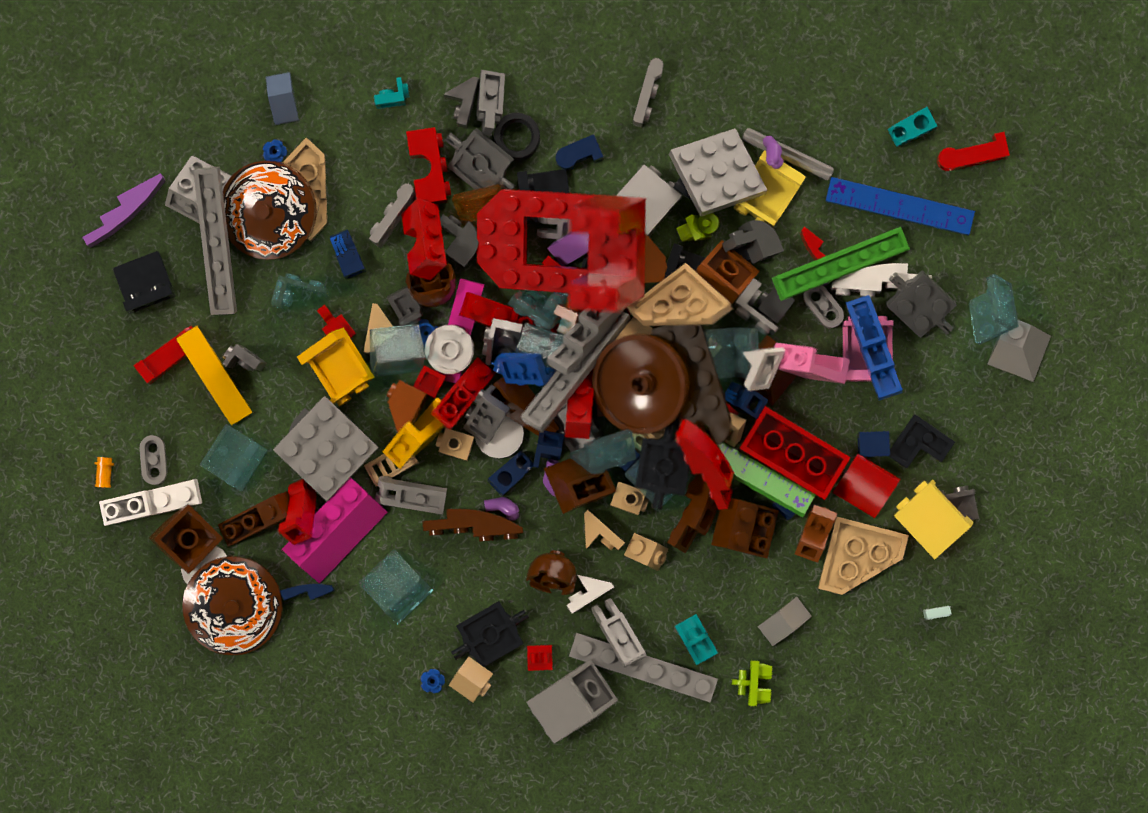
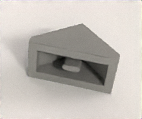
[757,597,812,646]

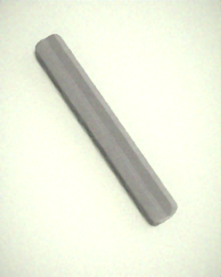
[742,128,834,180]

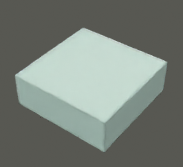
[923,606,951,620]

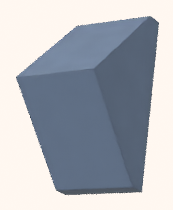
[266,72,299,125]

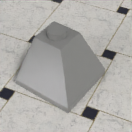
[987,316,1051,382]

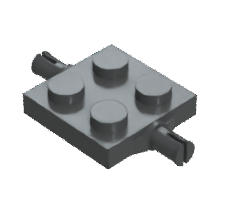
[445,128,515,198]
[886,270,957,338]

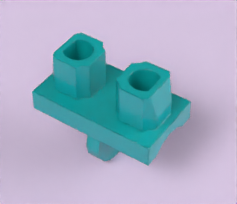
[675,614,718,665]

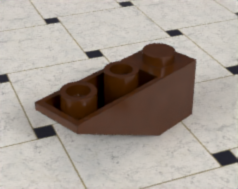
[491,377,559,436]
[218,491,290,547]

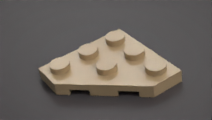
[283,138,328,242]
[628,263,732,326]
[818,517,909,595]

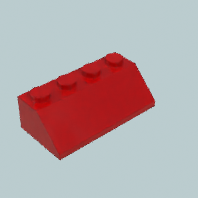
[740,406,851,500]

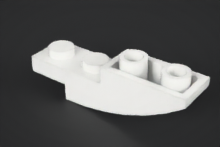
[830,263,932,297]
[99,479,202,526]

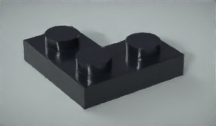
[888,414,955,469]

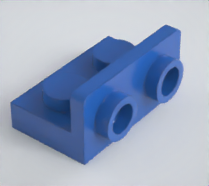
[497,353,556,386]

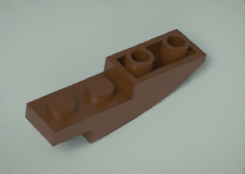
[667,473,717,554]
[422,509,523,542]

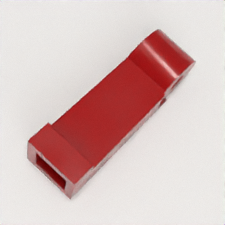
[937,132,1010,171]
[133,326,194,385]
[278,478,317,545]

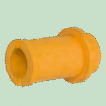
[95,457,114,488]

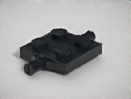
[635,425,689,510]
[451,601,529,667]

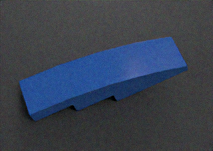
[846,295,903,401]

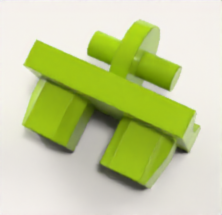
[676,213,720,242]
[731,660,772,706]

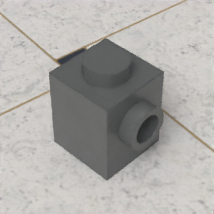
[756,287,795,325]

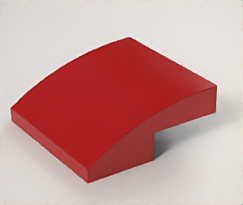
[833,453,900,518]

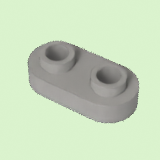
[803,285,844,328]
[140,435,168,485]

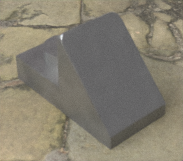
[444,77,479,128]

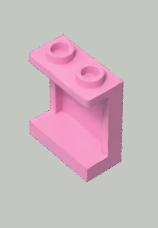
[842,316,894,381]
[774,343,850,384]

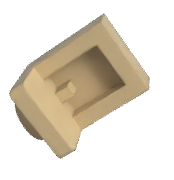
[624,533,668,571]

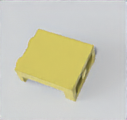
[734,150,806,228]
[894,479,974,559]

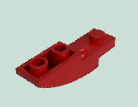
[459,292,559,347]
[431,357,496,430]
[676,420,734,510]

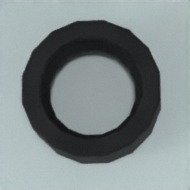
[494,113,540,161]

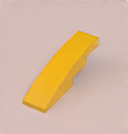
[176,326,252,425]

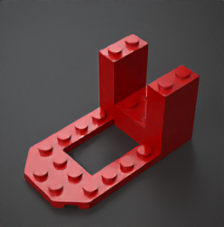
[477,189,646,312]

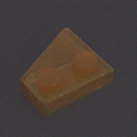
[452,184,501,222]

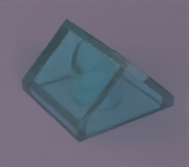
[370,324,426,377]

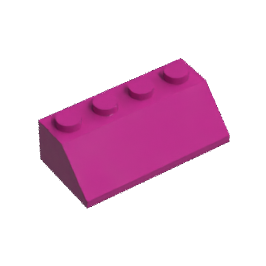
[282,477,388,584]

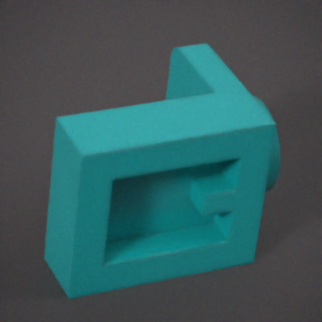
[374,77,409,109]

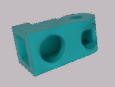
[888,107,937,147]

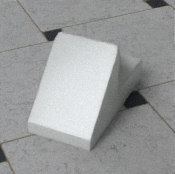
[743,347,785,391]
[567,575,614,613]

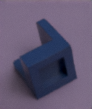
[533,431,564,468]
[857,431,890,458]

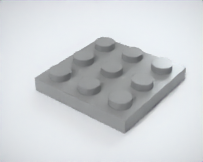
[669,128,767,217]
[273,396,379,501]

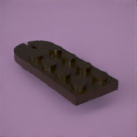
[652,324,732,446]

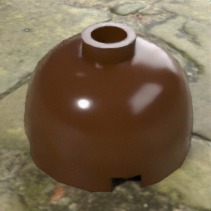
[406,263,457,307]
[526,550,577,595]

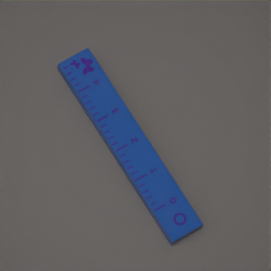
[825,177,975,236]

